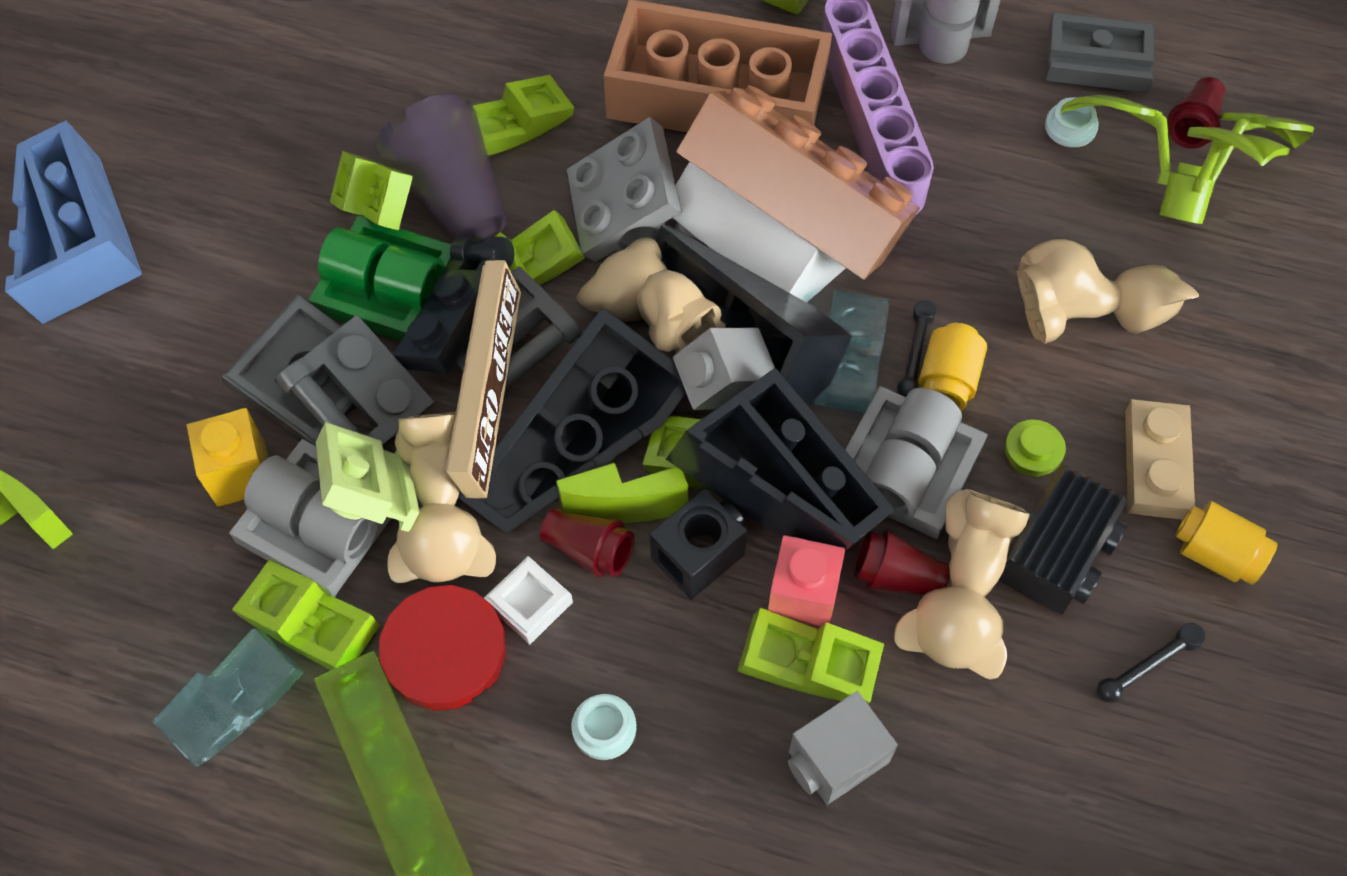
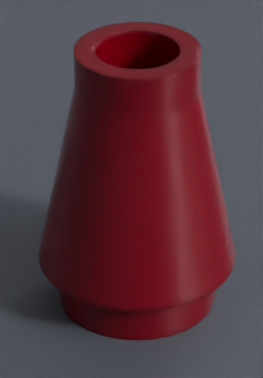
[1167,77,1225,149]
[540,508,635,578]
[854,530,950,595]

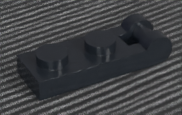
[393,236,515,373]

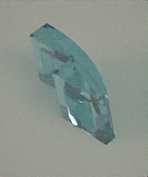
[814,291,890,413]
[153,628,304,766]

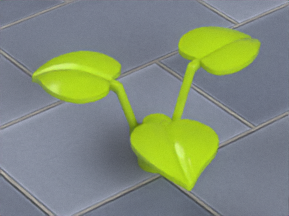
[1060,95,1314,224]

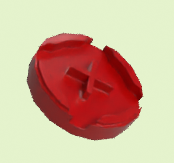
[379,585,506,711]

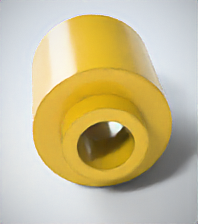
[918,323,987,411]
[1175,501,1278,585]

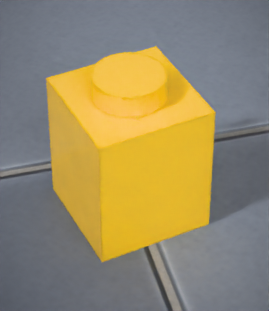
[186,408,269,507]

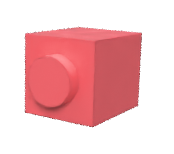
[768,535,845,629]

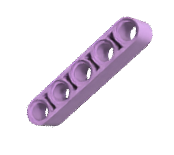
[822,0,934,214]

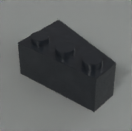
[666,368,895,551]

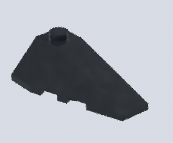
[656,225,853,405]
[459,307,686,534]

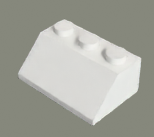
[672,162,846,302]

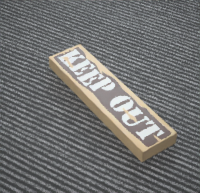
[445,260,521,498]

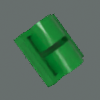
[308,215,451,341]

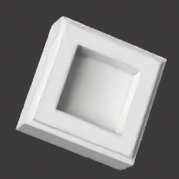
[484,556,573,645]

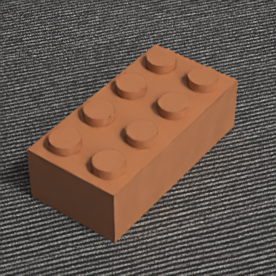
[603,0,832,133]
[676,85,920,280]

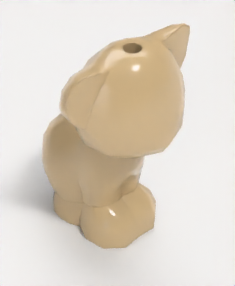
[576,237,726,354]
[1017,239,1199,344]
[387,412,496,583]
[894,489,1029,680]

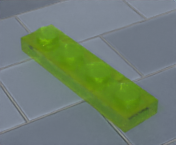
[314,650,474,876]

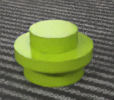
[1005,420,1066,477]

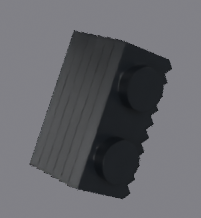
[999,465,1129,615]

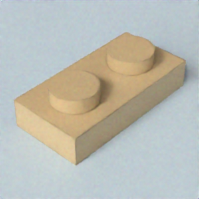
[1125,399,1195,520]

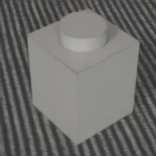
[672,328,775,410]
[788,691,898,805]

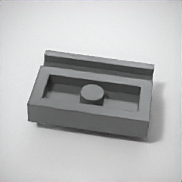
[1046,12,1154,93]

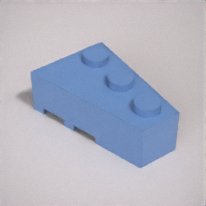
[5,120,143,324]

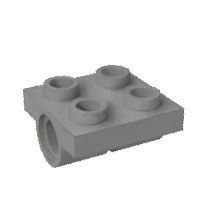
[890,0,1000,64]
[567,117,681,262]
[845,386,988,539]
[229,439,391,597]

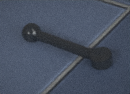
[897,300,936,397]
[1097,623,1205,703]

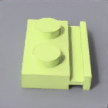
[316,422,419,532]

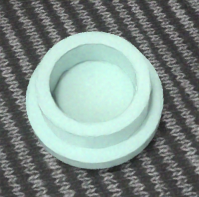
[1045,97,1099,147]
[572,694,636,760]

